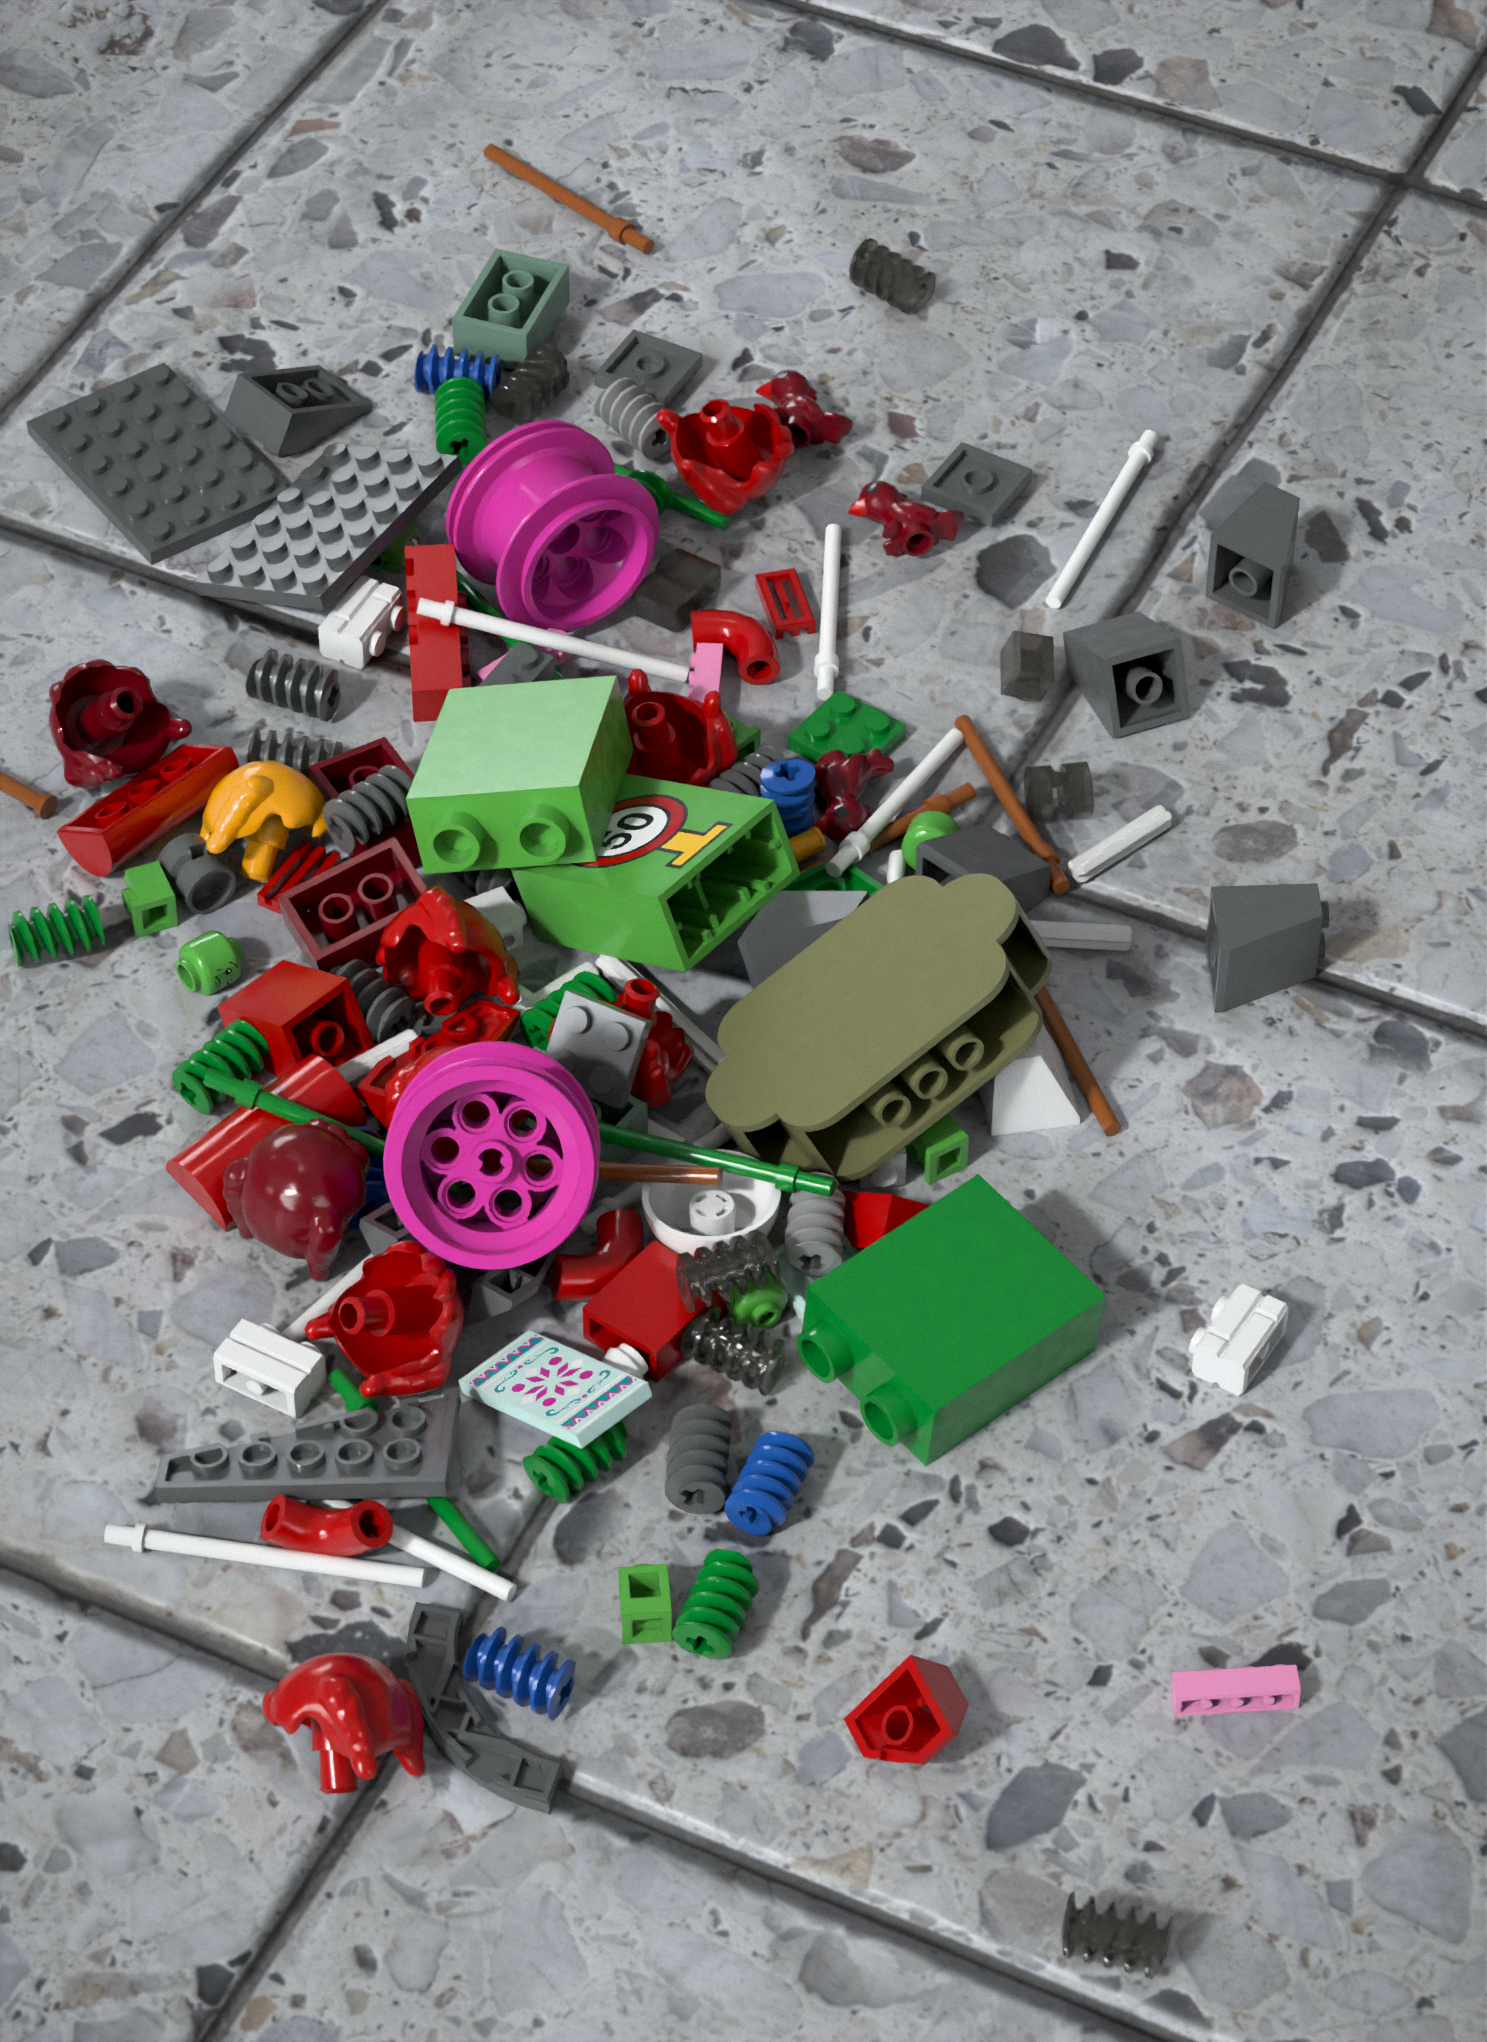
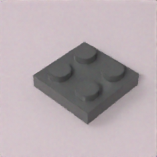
[594,329,702,408]
[921,442,1032,527]
[545,989,653,1109]

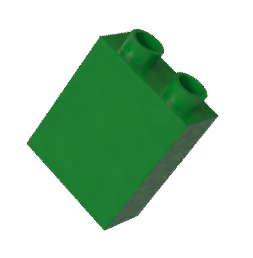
[797,1174,1106,1466]

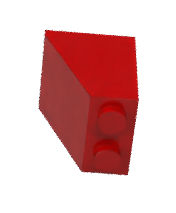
[217,960,375,1078]

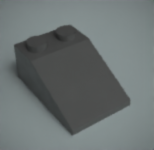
[223,365,373,457]

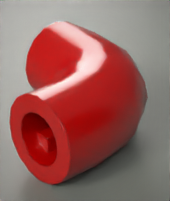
[690,609,780,685]
[551,1209,644,1302]
[260,1494,393,1557]

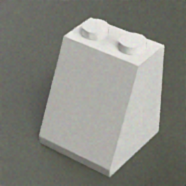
[978,1024,1080,1136]

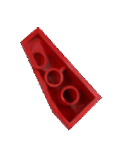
[357,999,520,1130]

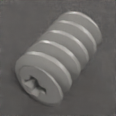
[594,377,671,459]
[783,1172,846,1276]

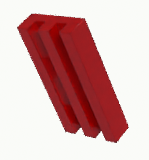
[755,568,816,640]
[257,840,341,915]

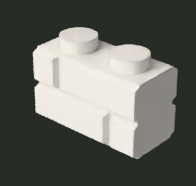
[318,575,407,669]
[1189,1283,1289,1396]
[213,1319,327,1419]

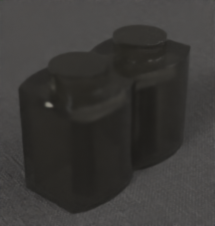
[632,548,721,633]

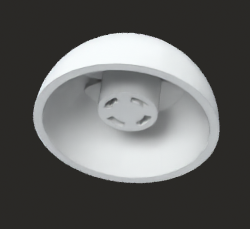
[642,1149,781,1264]

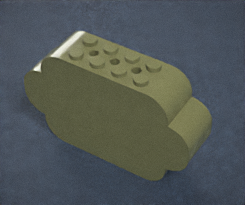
[705,873,1052,1182]

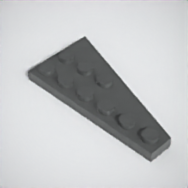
[154,1386,461,1503]

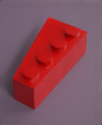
[404,544,471,722]

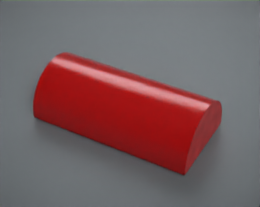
[57,743,239,877]
[166,1054,367,1232]

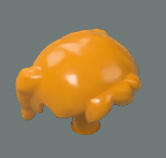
[200,760,328,883]

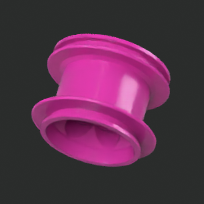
[446,419,660,632]
[383,1041,600,1270]

